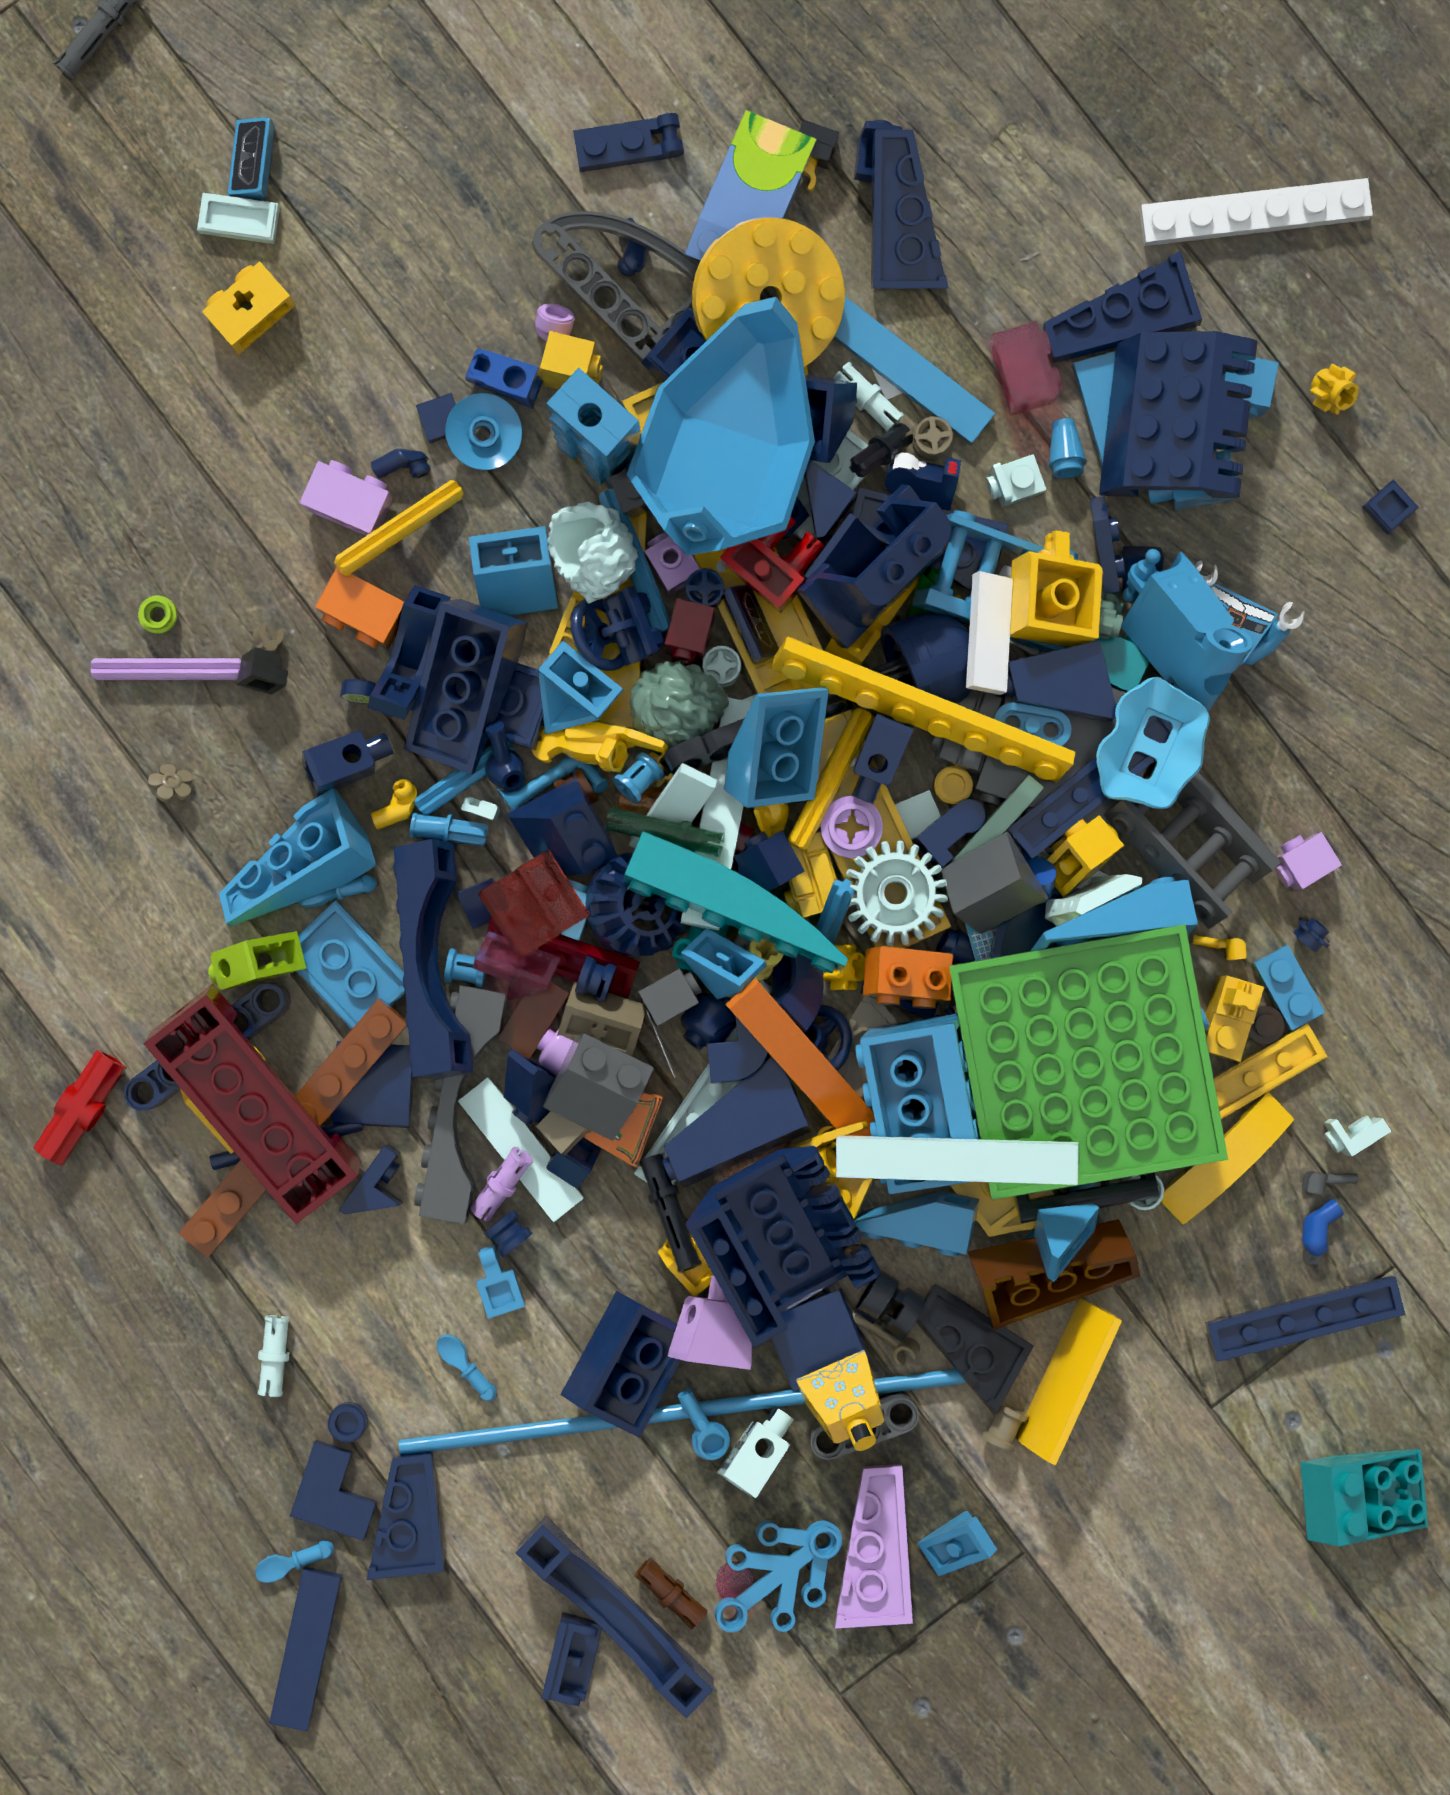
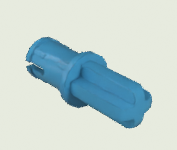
[410,813,488,846]

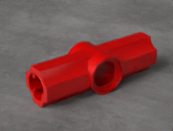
[33,1050,127,1166]

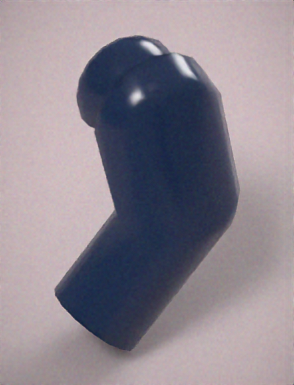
[371,448,431,479]

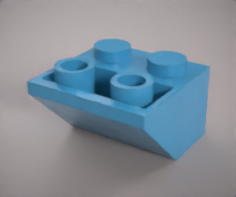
[468,526,559,616]

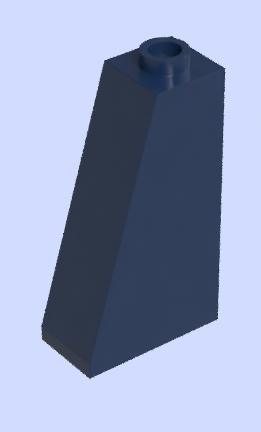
[662,1057,812,1187]

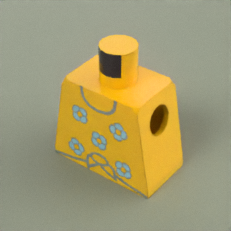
[796,1350,884,1451]

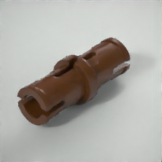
[634,1557,708,1630]

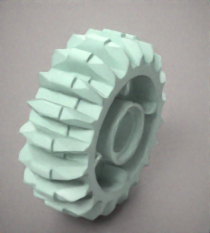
[846,841,948,946]

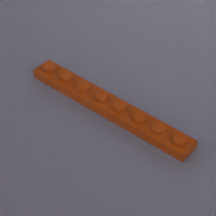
[178,998,407,1258]

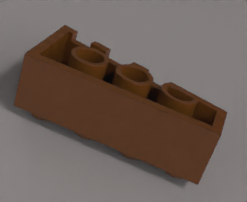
[967,1219,1140,1330]

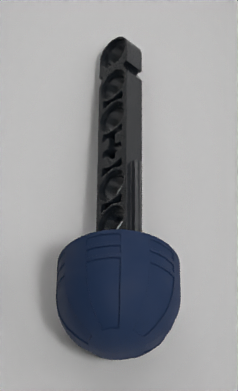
[664,613,972,775]

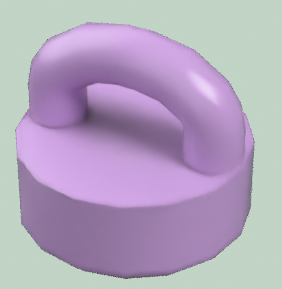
[535,303,575,342]

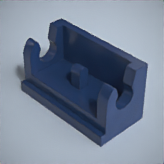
[541,1613,602,1706]

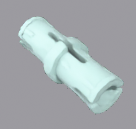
[833,362,904,432]
[258,1315,290,1397]

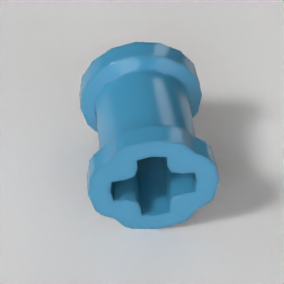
[613,752,665,804]
[444,948,489,989]

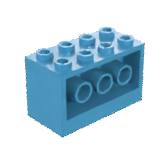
[856,1013,980,1194]

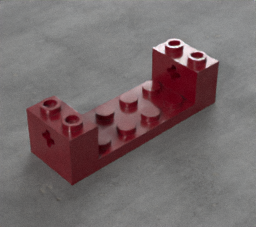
[143,983,361,1224]

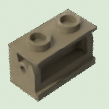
[557,982,647,1056]

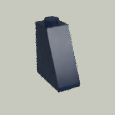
[1004,640,1116,722]

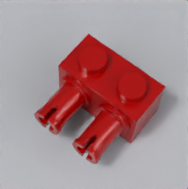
[719,516,825,614]

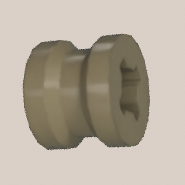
[912,416,953,461]

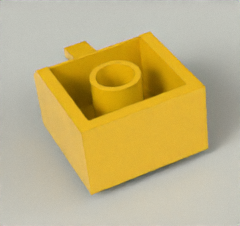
[1010,530,1103,647]

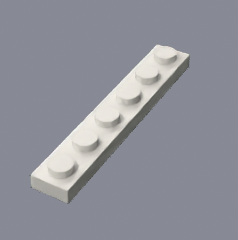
[1139,178,1373,246]

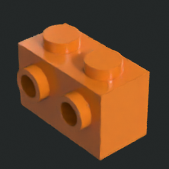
[315,567,404,649]
[863,946,953,1009]

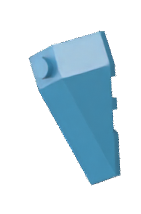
[219,788,376,926]

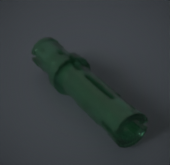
[605,806,725,857]

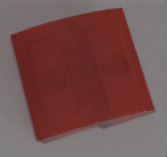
[478,849,590,960]

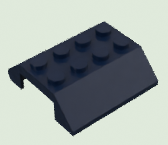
[1099,331,1258,498]
[686,1146,881,1348]

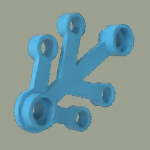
[714,1520,842,1632]

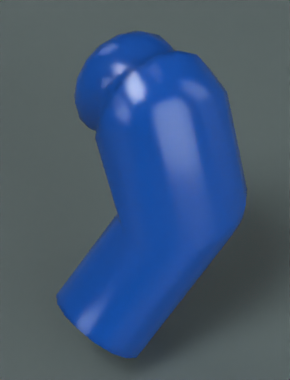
[1302,1199,1344,1256]

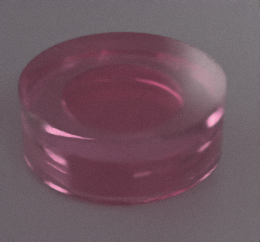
[716,1561,755,1599]

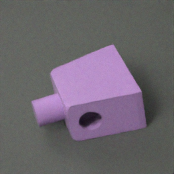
[668,1276,752,1370]

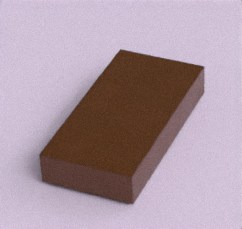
[497,973,570,1059]

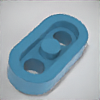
[993,702,1072,746]

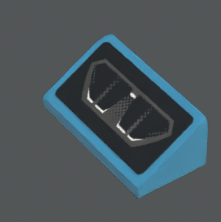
[227,117,275,200]

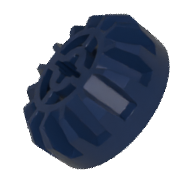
[585,852,687,956]

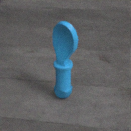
[298,875,377,908]
[436,1334,497,1401]
[255,1541,334,1583]

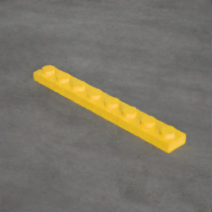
[771,636,1076,783]

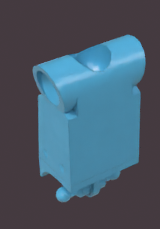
[1121,549,1253,711]

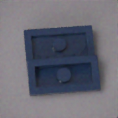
[332,1041,413,1128]
[772,1288,870,1391]

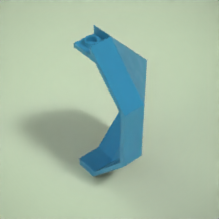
[626,297,815,556]

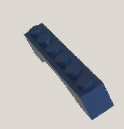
[393,839,474,1080]
[516,1516,714,1719]

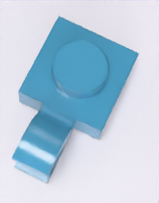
[476,1244,526,1319]

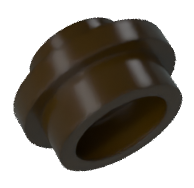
[1248,1006,1285,1044]

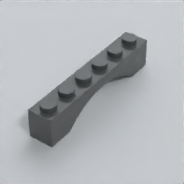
[414,985,509,1224]

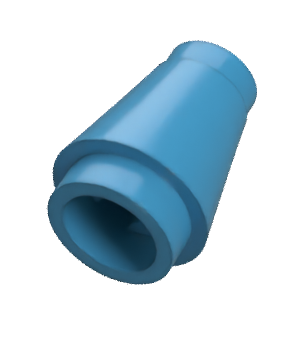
[1049,418,1087,479]

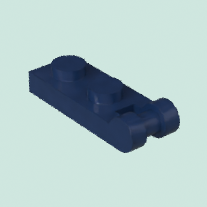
[573,113,684,172]

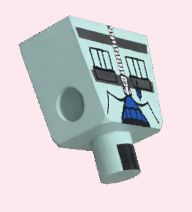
[716,1407,794,1498]

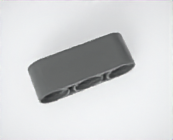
[809,1392,919,1460]

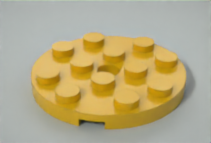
[692,217,845,367]

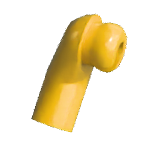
[371,779,418,830]

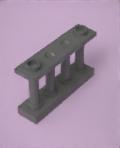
[1104,765,1281,929]

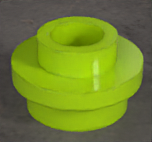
[138,595,178,634]

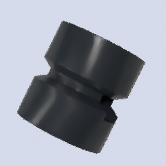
[854,1270,927,1342]

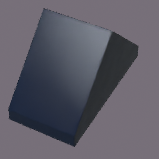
[805,461,856,544]

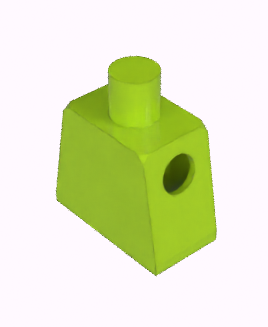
[208,931,307,990]

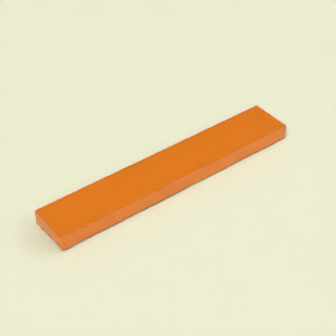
[725,978,875,1136]

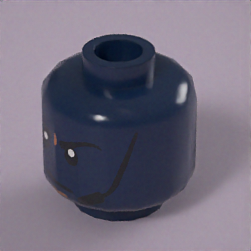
[680,993,737,1050]

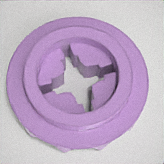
[820,796,883,858]

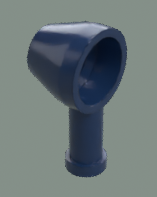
[485,721,525,792]

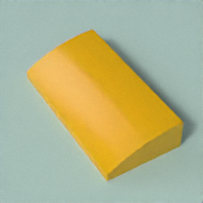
[1015,1298,1122,1465]

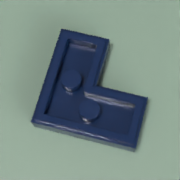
[290,1440,377,1541]

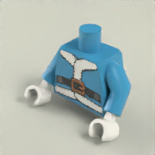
[1194,561,1305,667]

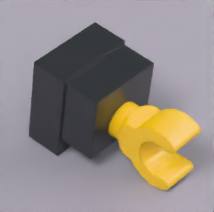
[799,119,839,193]

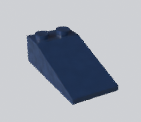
[404,599,528,774]

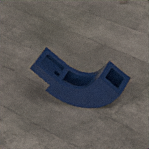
[368,585,451,720]
[770,954,824,1032]

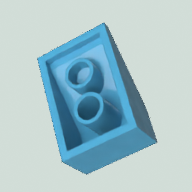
[724,687,829,808]

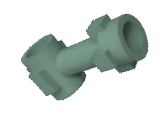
[1099,590,1124,640]

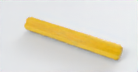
[334,480,464,576]
[788,708,874,850]

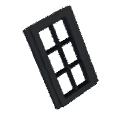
[1014,1172,1160,1223]

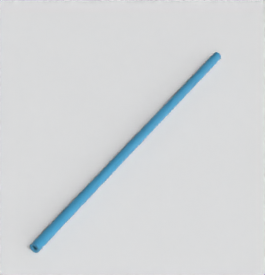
[399,1369,967,1455]

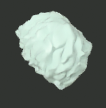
[547,502,638,603]

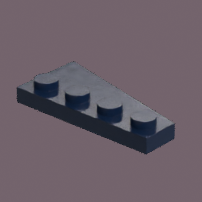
[871,130,949,289]
[1043,251,1202,363]

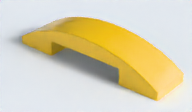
[1161,1092,1294,1225]

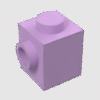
[644,532,700,596]
[1275,832,1342,891]

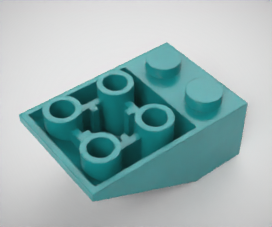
[1300,1449,1428,1547]

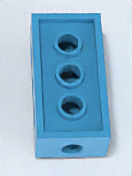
[546,367,641,488]

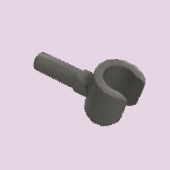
[1302,1171,1358,1195]

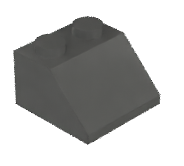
[542,1033,654,1141]

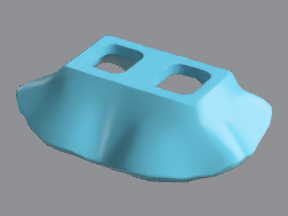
[1096,677,1210,809]

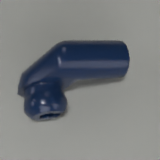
[618,218,649,277]

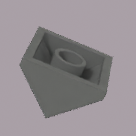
[941,832,1048,934]

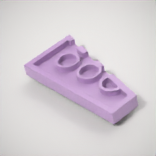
[834,1464,913,1629]

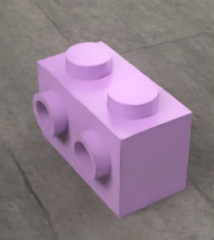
[299,460,394,536]

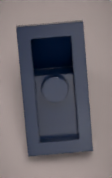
[339,1144,403,1215]

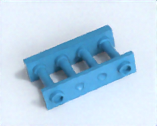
[912,510,1079,653]

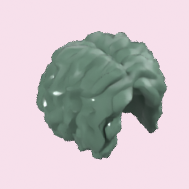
[629,661,729,749]

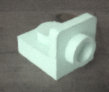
[986,454,1046,507]
[1323,1115,1391,1156]

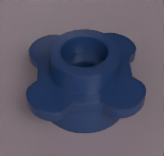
[1293,916,1330,952]

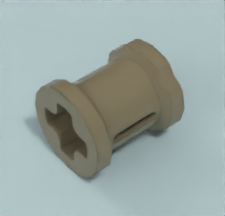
[981,1403,1029,1452]

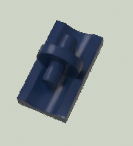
[601,586,665,666]

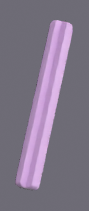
[90,658,241,680]

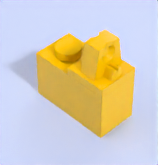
[1205,975,1264,1062]

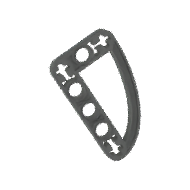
[532,211,700,362]

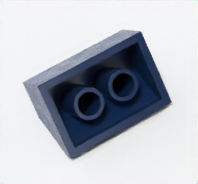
[560,1291,681,1438]

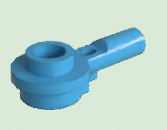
[678,1389,730,1460]

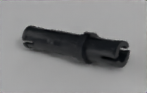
[639,1154,702,1273]

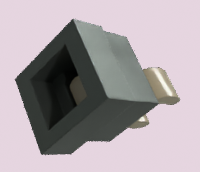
[237,623,288,695]

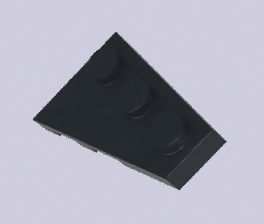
[916,1284,1034,1414]

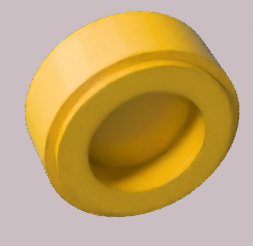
[933,766,973,805]

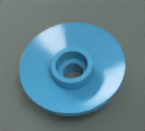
[445,393,522,471]

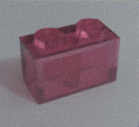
[989,321,1062,416]

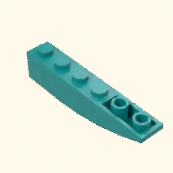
[623,831,848,973]

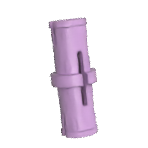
[470,1147,533,1221]

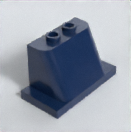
[796,484,951,649]

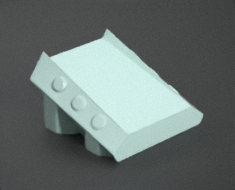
[1045,874,1142,927]

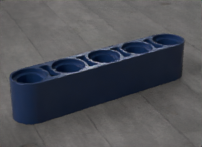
[124,983,291,1111]

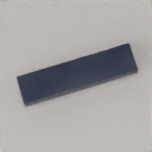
[269,1567,342,1732]

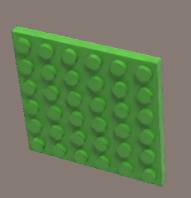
[949,924,1228,1200]

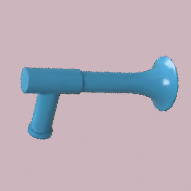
[497,756,609,812]

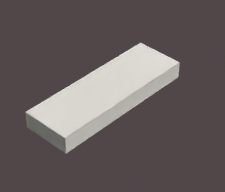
[966,571,1013,695]

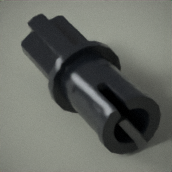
[849,423,913,477]

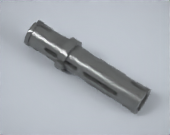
[53,0,137,80]

